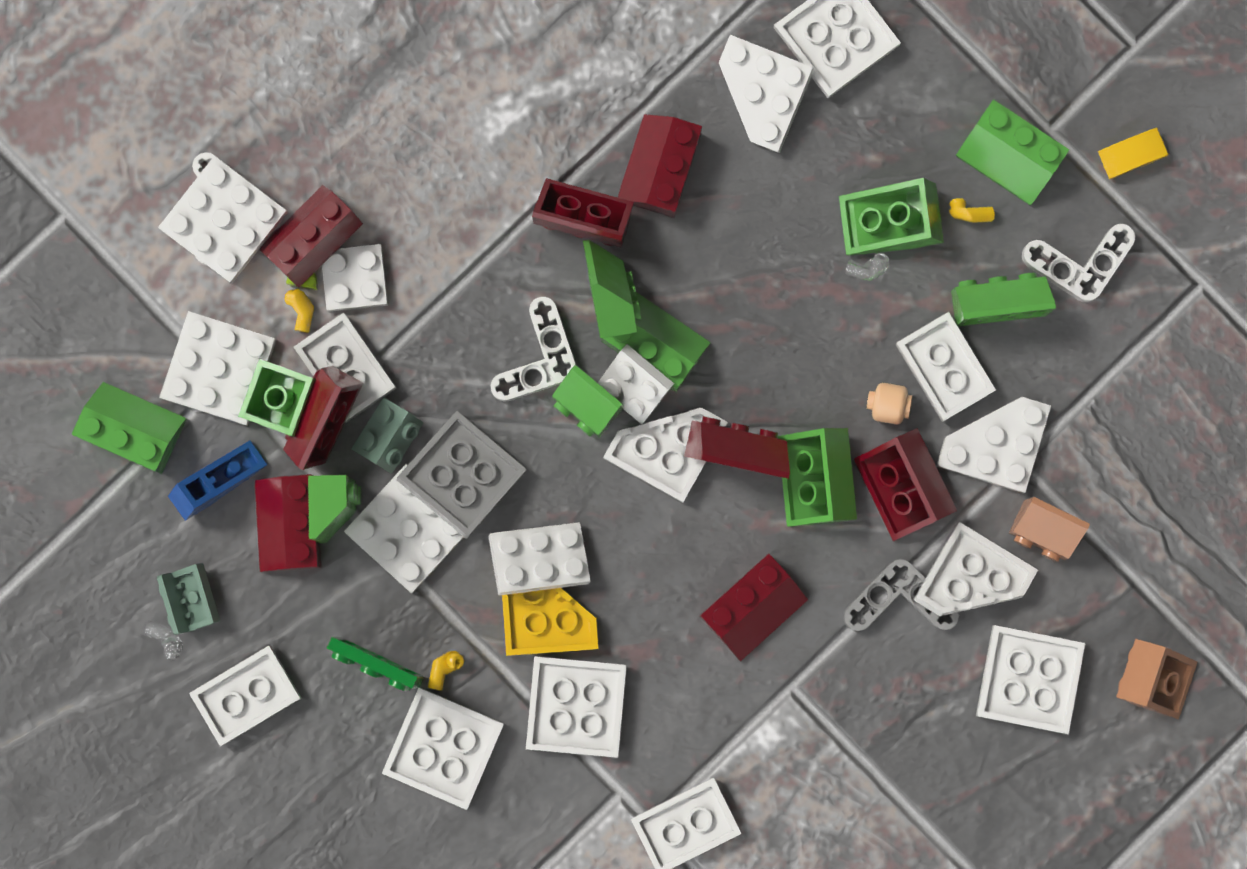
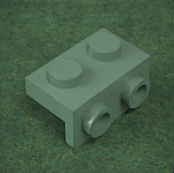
[351,398,423,473]
[157,563,220,635]

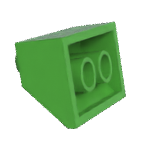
[955,99,1070,206]
[583,240,641,338]
[951,273,1056,327]
[601,292,711,393]
[71,382,187,474]
[778,428,857,527]
[308,475,362,543]

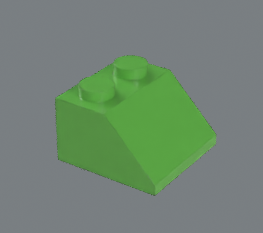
[238,359,315,437]
[552,365,623,437]

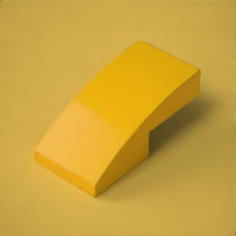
[1098,127,1169,179]

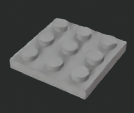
[397,411,527,539]

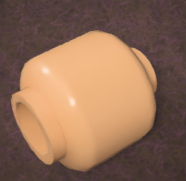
[866,383,913,425]

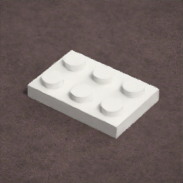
[294,312,396,423]
[896,312,996,422]
[488,522,590,596]
[189,645,301,746]
[631,777,741,869]

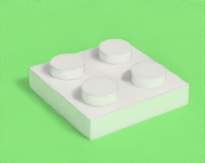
[322,244,388,312]
[598,344,674,424]

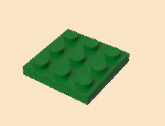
[327,637,425,692]

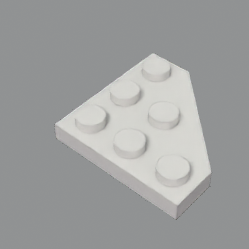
[719,35,814,153]
[936,397,1051,494]
[603,408,728,503]
[914,522,1038,616]

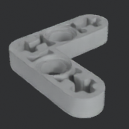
[843,559,959,631]

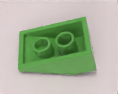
[839,178,944,256]

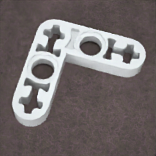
[1022,224,1135,302]
[490,297,575,402]

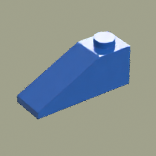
[168,440,267,521]

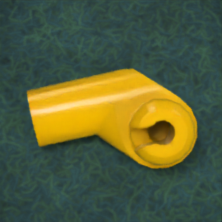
[949,198,995,223]
[284,289,314,333]
[427,651,464,690]

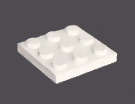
[773,0,901,98]
[158,156,288,284]
[159,311,276,426]
[344,464,464,594]
[976,625,1085,734]
[526,656,626,758]
[382,687,504,810]

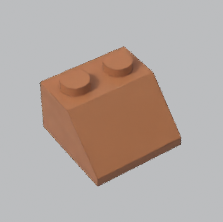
[1009,497,1090,562]
[1116,639,1198,720]

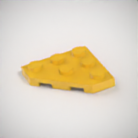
[502,588,599,656]

